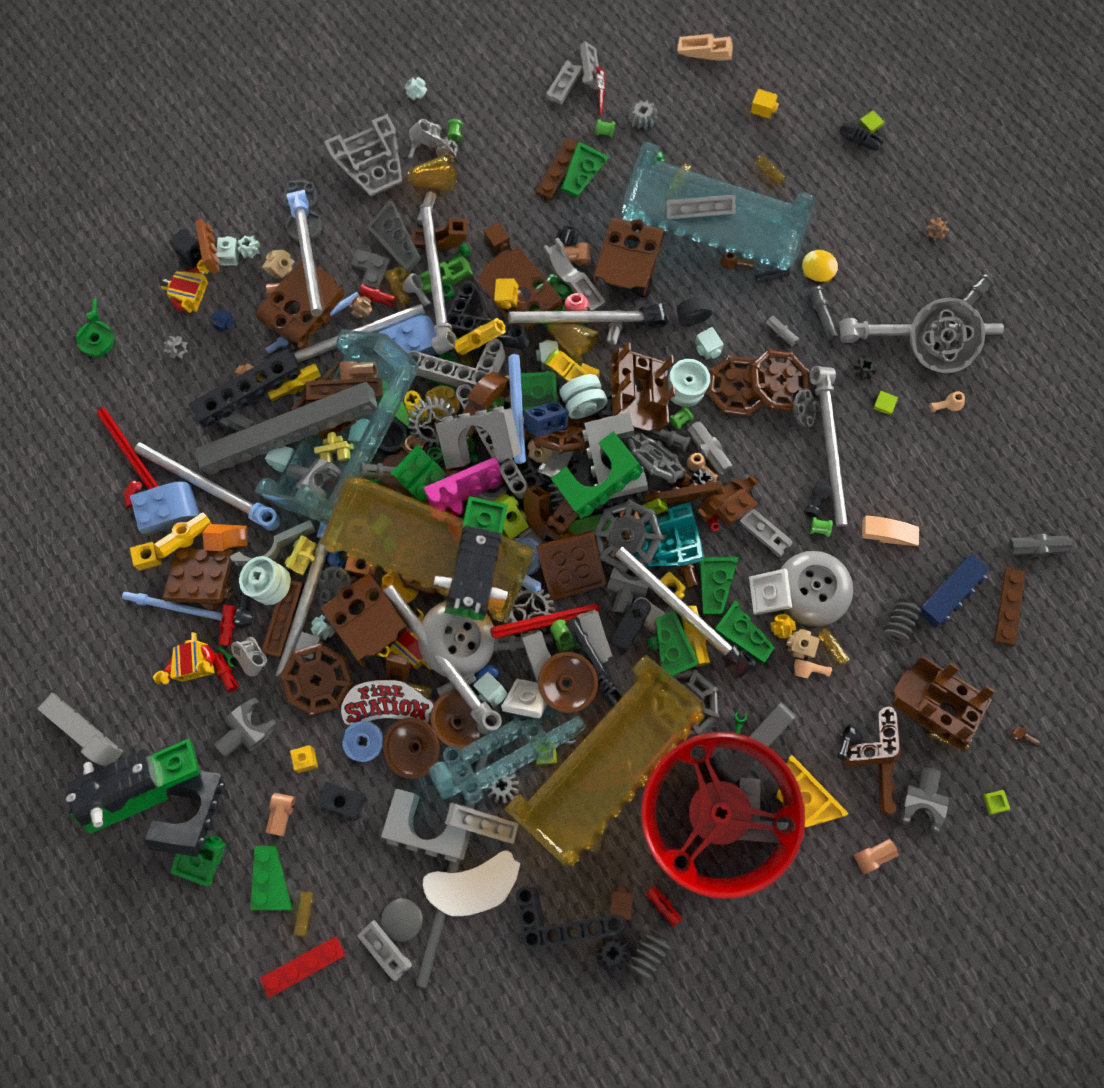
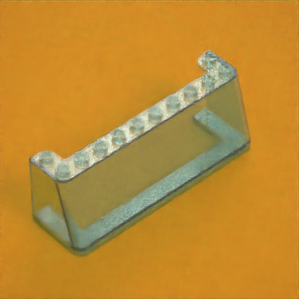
[621,141,817,269]
[255,329,418,526]

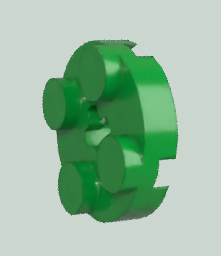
[76,321,115,358]

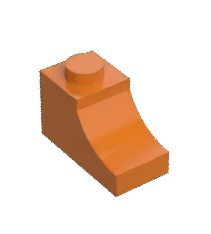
[203,524,248,551]

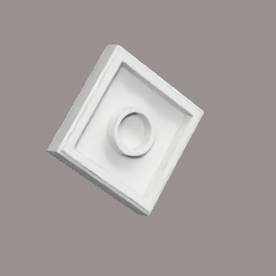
[749,569,792,615]
[502,679,547,719]

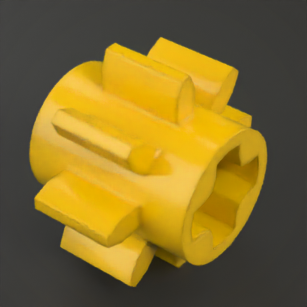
[770,614,796,638]

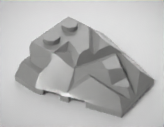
[324,114,402,196]

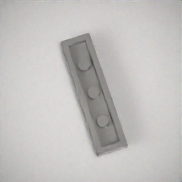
[665,195,736,220]
[445,803,518,844]

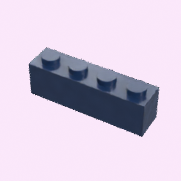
[919,553,990,627]

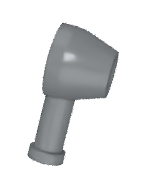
[402,273,430,307]

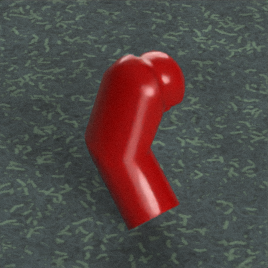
[124,481,142,508]
[707,514,721,531]

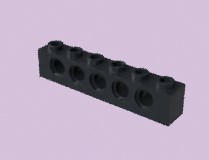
[188,349,302,428]

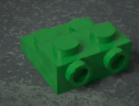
[520,371,557,412]
[391,445,446,502]
[170,836,226,887]

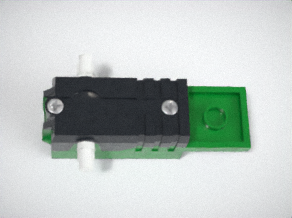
[434,496,508,621]
[64,738,200,834]

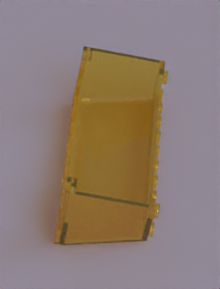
[320,476,536,622]
[505,655,705,867]

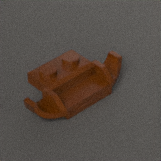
[697,475,758,525]

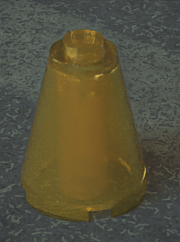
[407,154,457,191]
[547,322,599,363]

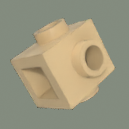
[262,250,294,279]
[527,439,553,464]
[786,629,820,659]

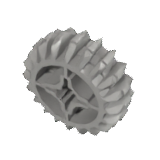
[407,396,458,447]
[503,587,555,635]

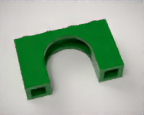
[551,431,644,519]

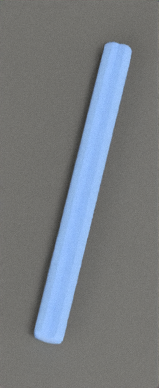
[508,354,526,464]

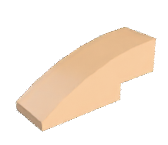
[677,34,733,60]
[862,515,919,546]

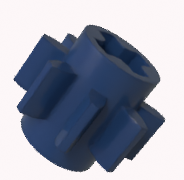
[210,309,234,332]

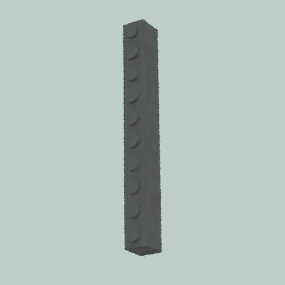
[196,382,378,475]

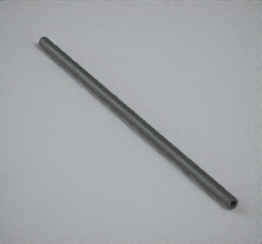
[416,702,502,988]

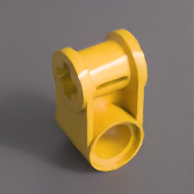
[403,391,431,423]

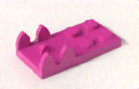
[424,457,503,522]

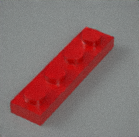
[260,936,346,998]

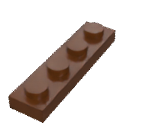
[195,218,220,275]

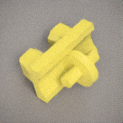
[314,432,354,463]
[285,535,318,575]

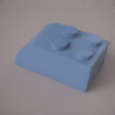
[379,315,438,371]
[130,482,199,537]

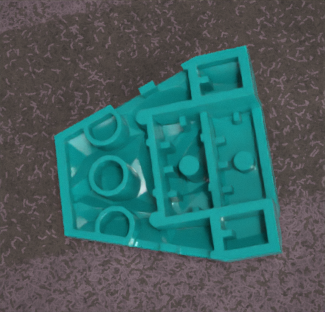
[633,502,705,566]

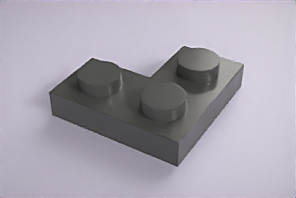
[351,249,391,290]

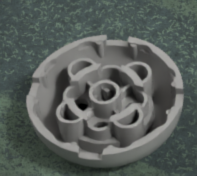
[910,298,985,373]
[780,551,853,627]
[418,601,495,677]

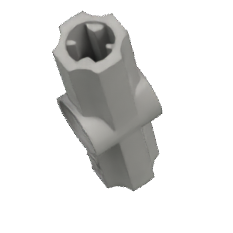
[687,421,733,475]

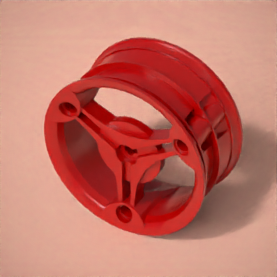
[641,732,805,898]

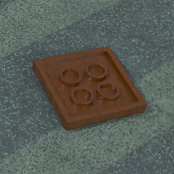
[536,530,606,601]
[163,548,234,603]

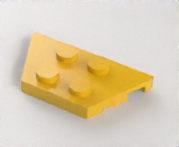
[776,755,848,828]

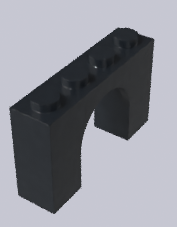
[145,771,225,857]

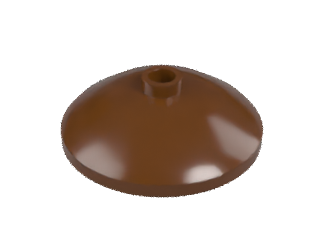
[538,652,598,713]
[430,690,490,750]
[383,718,440,779]

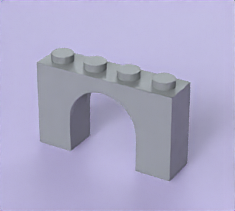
[435,406,522,469]
[582,412,648,499]
[521,609,612,683]
[381,789,472,862]

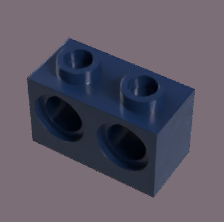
[524,401,569,437]

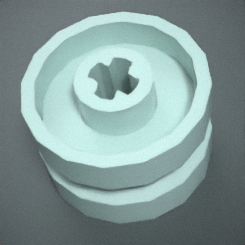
[668,359,710,407]
[560,374,607,419]
[239,556,291,605]

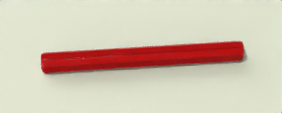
[96,408,159,490]
[490,604,599,638]

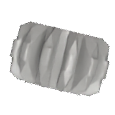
[628,100,657,131]
[485,768,519,804]

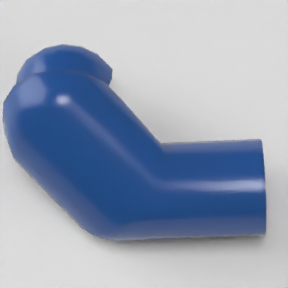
[327,544,344,568]
[473,665,499,687]

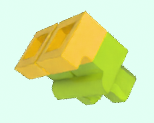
[544,349,588,382]

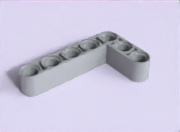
[405,339,506,389]
[38,693,124,766]

